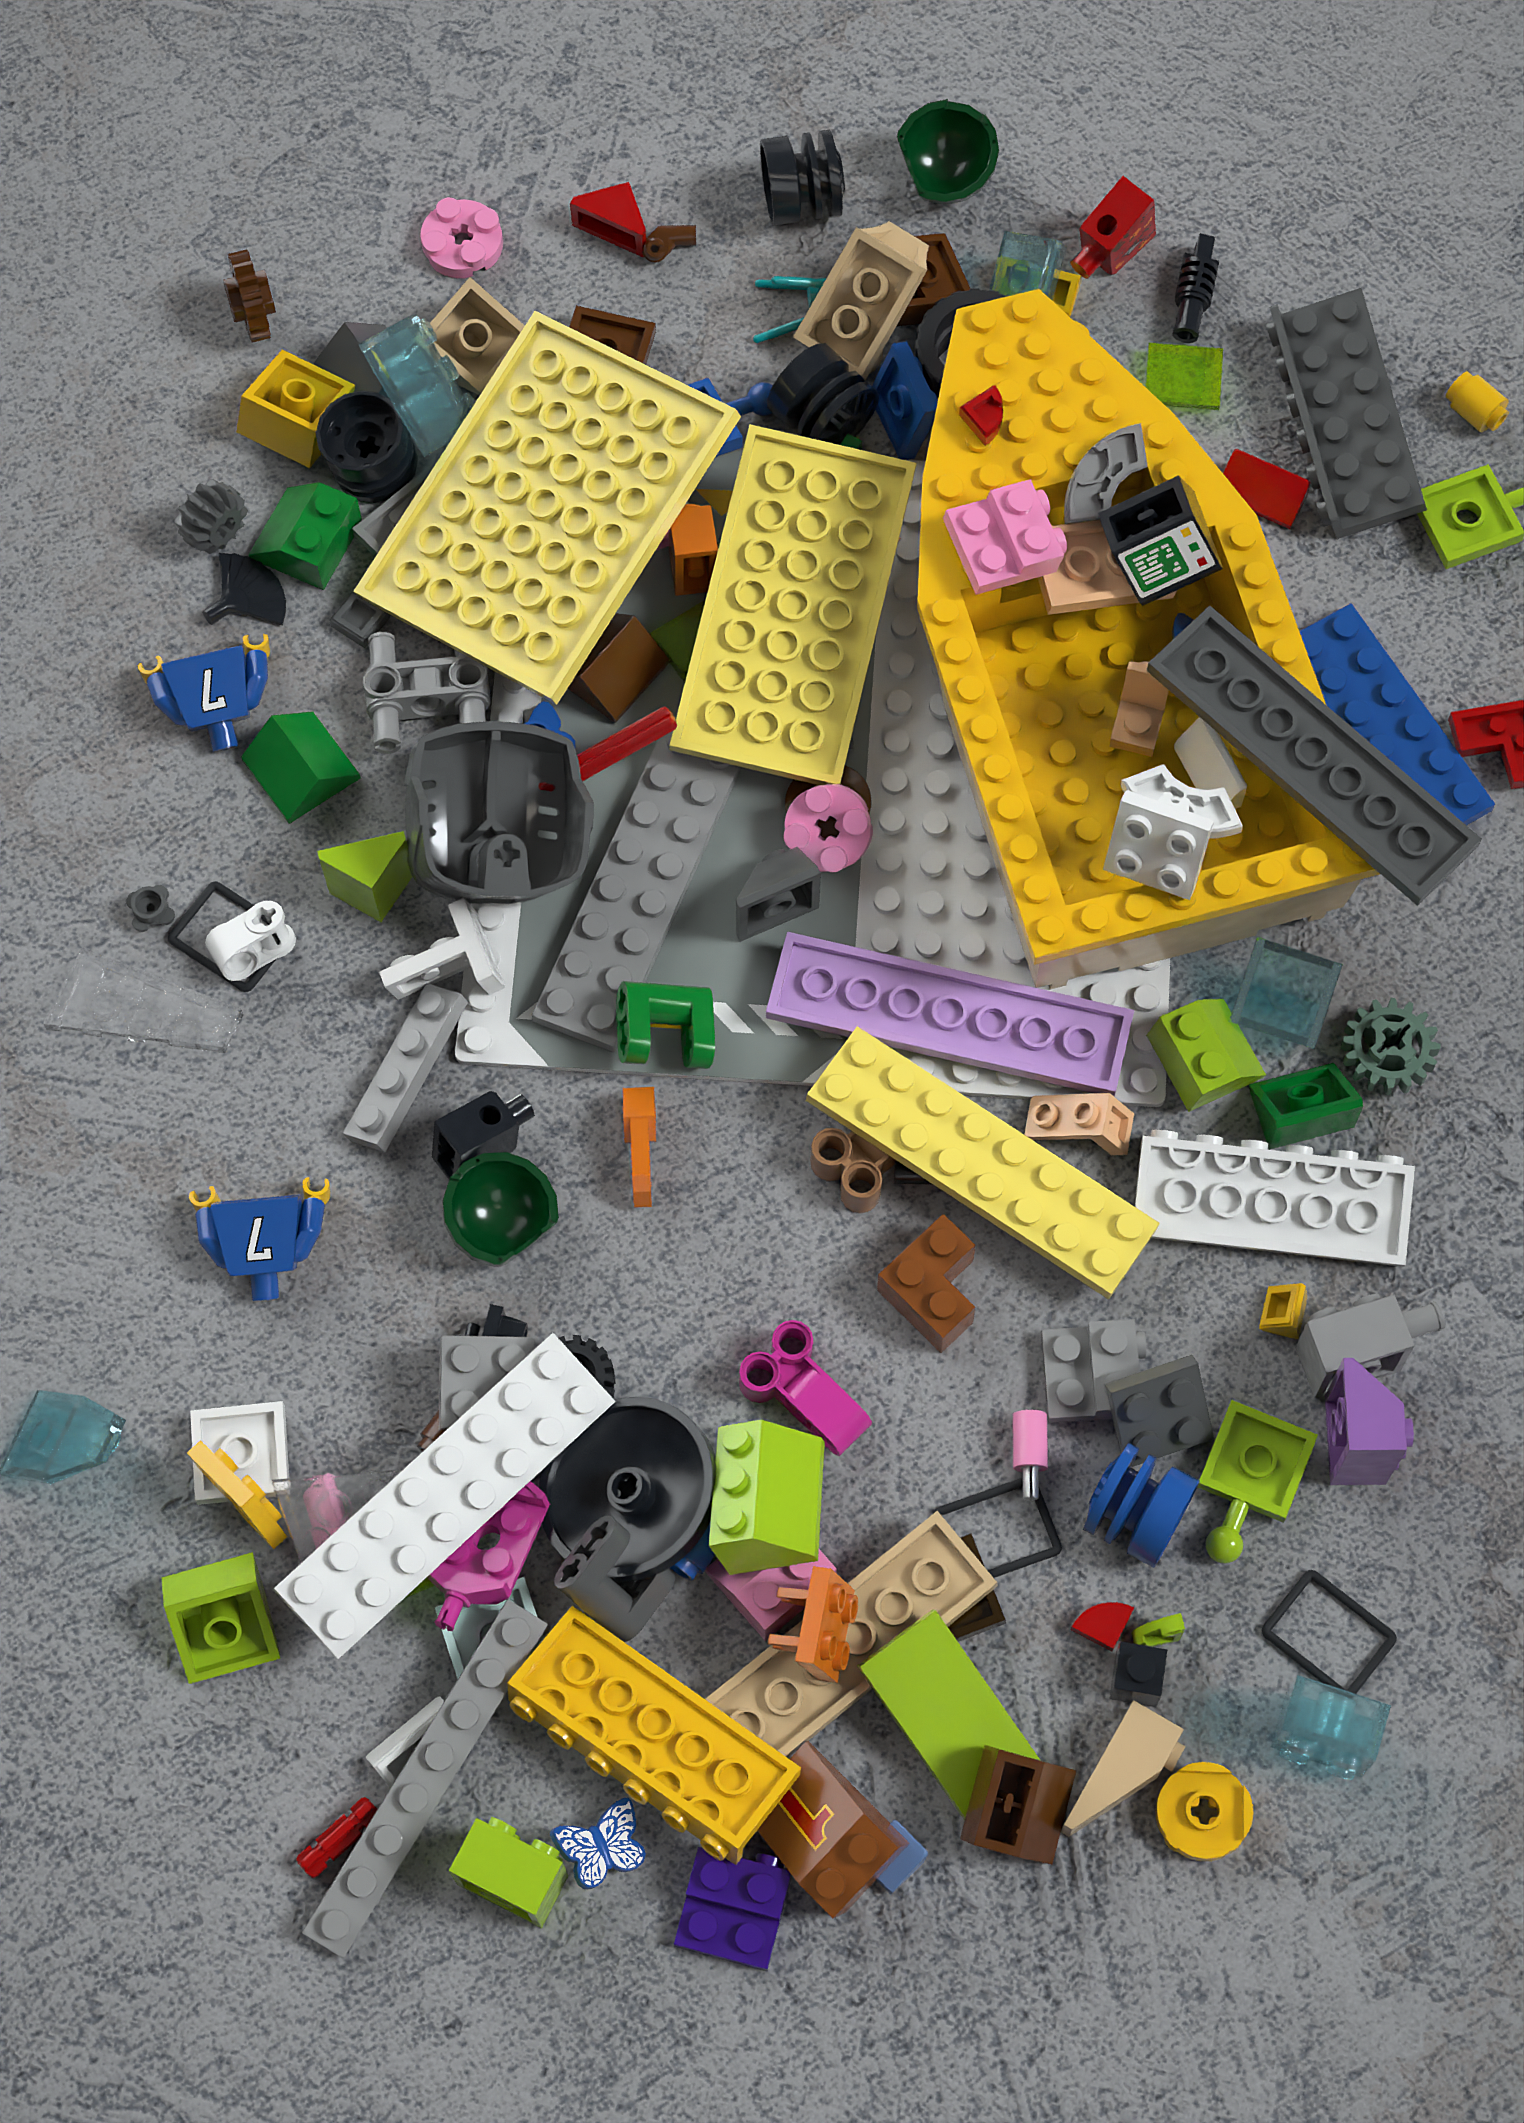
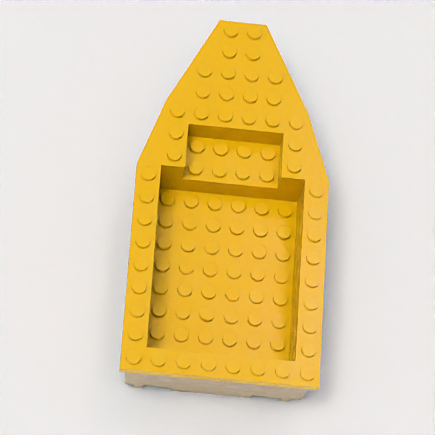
[917,289,1380,989]

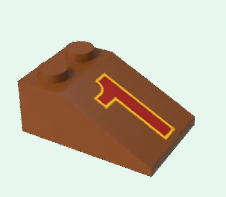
[757,1741,910,1919]

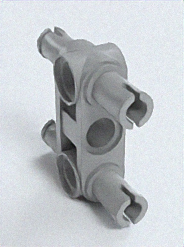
[363,632,491,754]

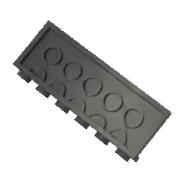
[1266,288,1427,539]

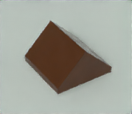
[567,613,669,723]

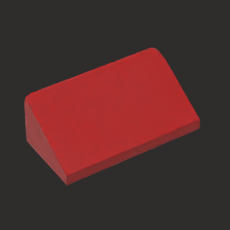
[1223,449,1311,529]

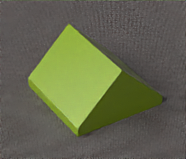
[317,831,412,922]

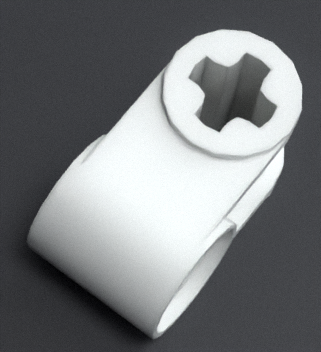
[205,901,296,981]

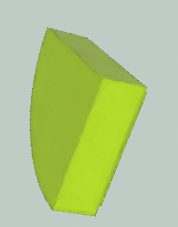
[1131,1613,1185,1647]

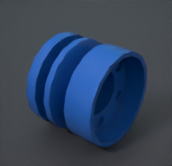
[1083,1443,1200,1568]

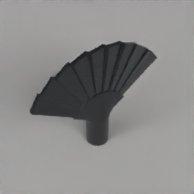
[202,553,286,626]

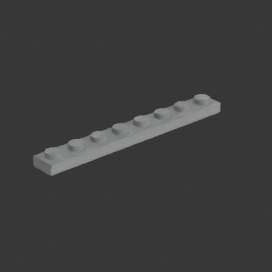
[302,1599,548,1958]

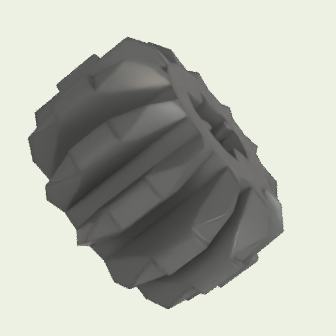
[175,479,248,554]

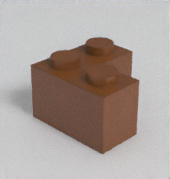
[877,1214,976,1353]

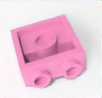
[943,479,1067,595]

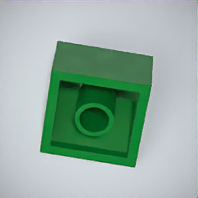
[248,482,362,590]

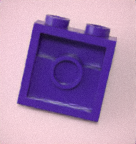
[674,1847,792,1972]

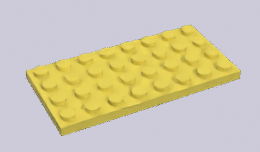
[669,424,917,785]

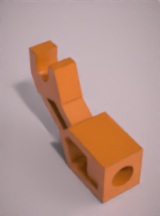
[623,1087,656,1208]

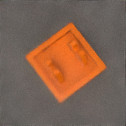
[767,1566,858,1683]

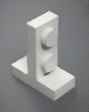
[379,898,505,1000]

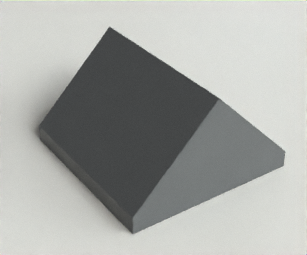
[314,322,427,406]

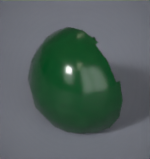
[897,99,999,205]
[442,1152,559,1267]

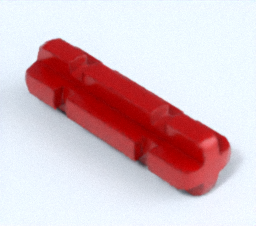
[296,1797,378,1878]

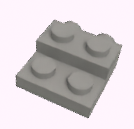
[1041,1319,1146,1423]

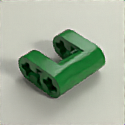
[616,981,715,1069]

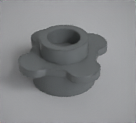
[126,885,175,932]

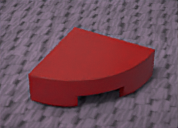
[959,385,1003,446]
[1070,1602,1134,1652]

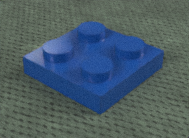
[872,341,938,460]

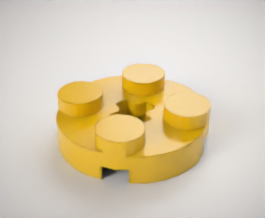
[1155,1762,1253,1861]

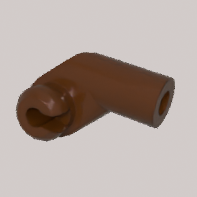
[642,225,696,262]

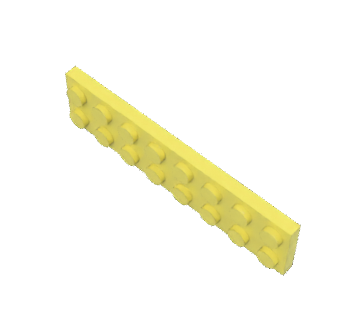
[806,1026,1160,1299]

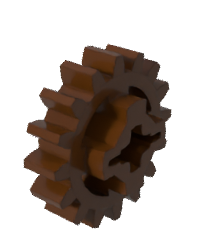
[223,249,276,343]

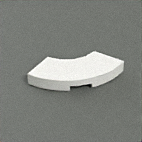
[1121,764,1243,838]

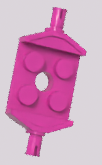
[427,1481,550,1631]

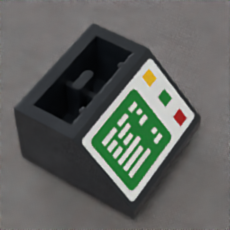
[1098,475,1223,606]

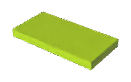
[857,1610,1040,1821]

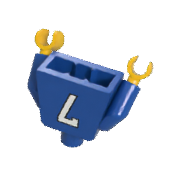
[138,634,270,752]
[189,1177,330,1301]

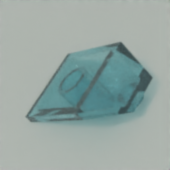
[0,1390,126,1484]

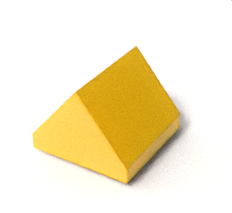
[1259,1283,1308,1339]

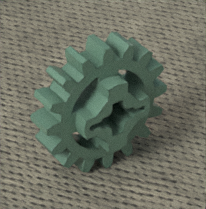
[1340,998,1441,1095]

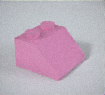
[705,1549,837,1641]

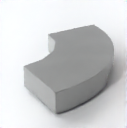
[1064,423,1147,524]

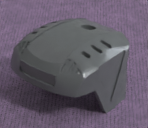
[404,721,594,904]

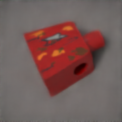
[1070,176,1156,279]

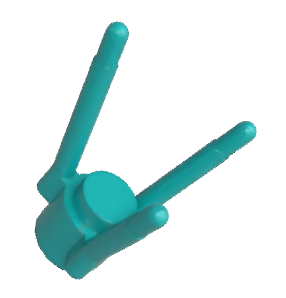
[753,276,827,343]

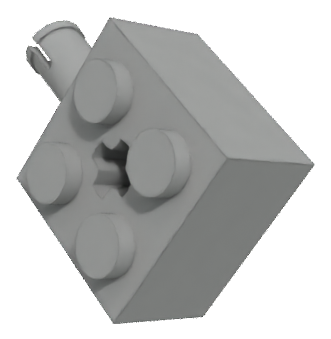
[1295,1294,1445,1398]

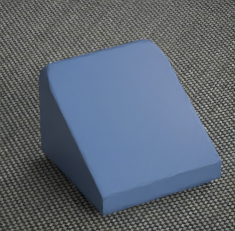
[877,1820,928,1895]

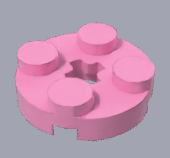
[420,197,503,278]
[783,784,873,872]

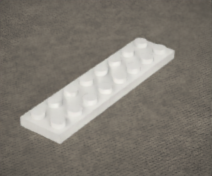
[273,1333,616,1660]

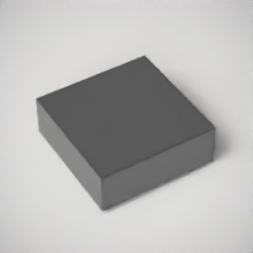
[330,592,390,648]

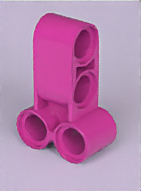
[739,1320,872,1456]

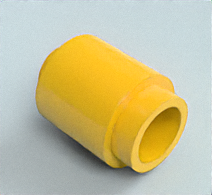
[1445,371,1509,433]

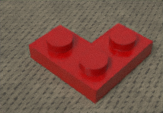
[1448,700,1524,789]

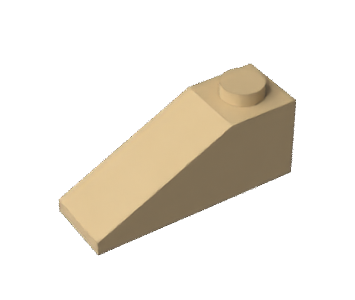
[1061,1700,1186,1837]

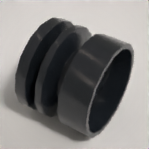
[760,129,845,227]
[767,343,879,445]
[316,391,418,503]

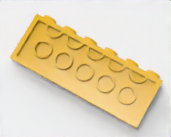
[507,1605,801,1865]

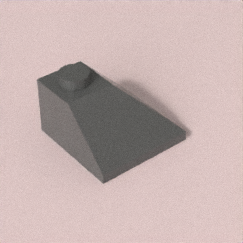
[736,847,821,942]

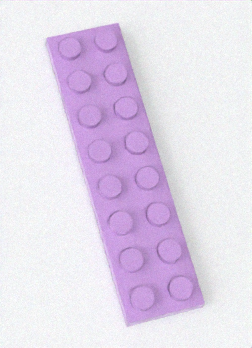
[766,932,1134,1097]

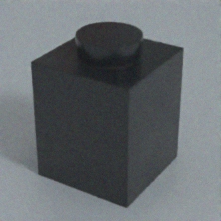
[1109,1641,1168,1707]

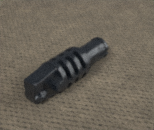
[1172,233,1220,343]

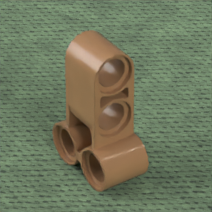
[810,1128,897,1213]

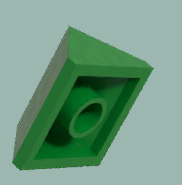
[241,711,361,824]
[1249,1063,1363,1150]

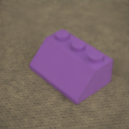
[1325,1358,1414,1485]

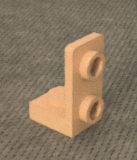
[1109,661,1169,757]
[1024,1093,1134,1155]

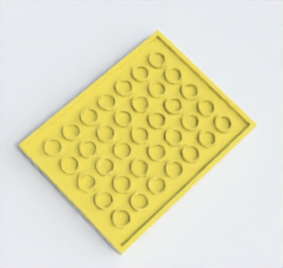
[353,311,741,705]

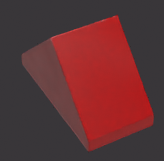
[570,182,647,258]

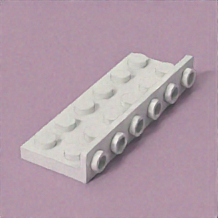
[1134,1130,1415,1267]

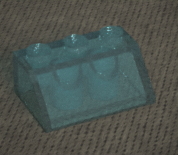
[358,314,475,457]

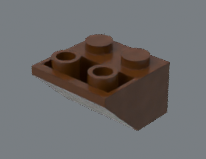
[960,1745,1077,1865]

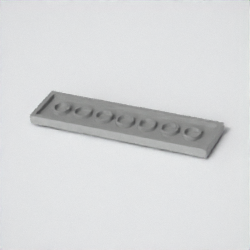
[532,731,742,1052]

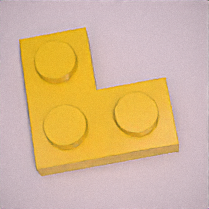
[187,1440,287,1549]

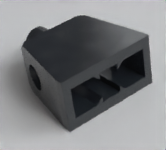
[432,1091,535,1179]

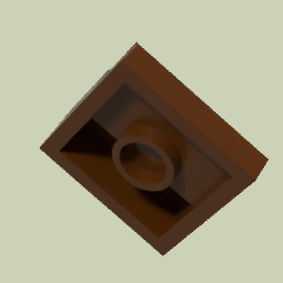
[896,233,971,327]

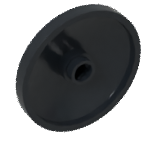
[539,1397,716,1582]

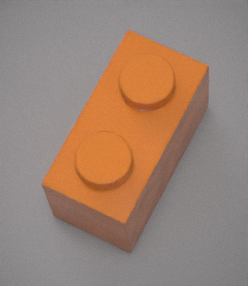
[669,504,718,596]

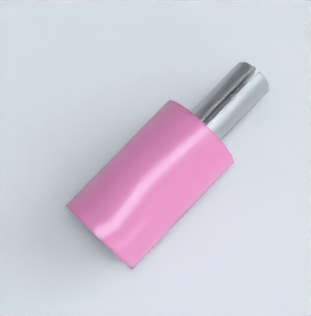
[1013,1410,1048,1501]

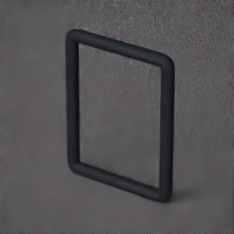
[168,881,280,992]
[933,1476,1062,1578]
[1262,1570,1397,1700]

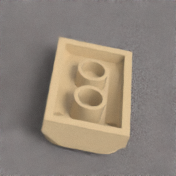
[793,221,929,380]

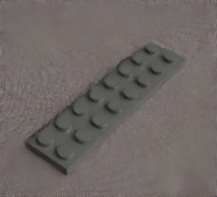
[1147,606,1482,906]

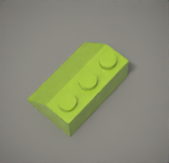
[709,1419,825,1575]

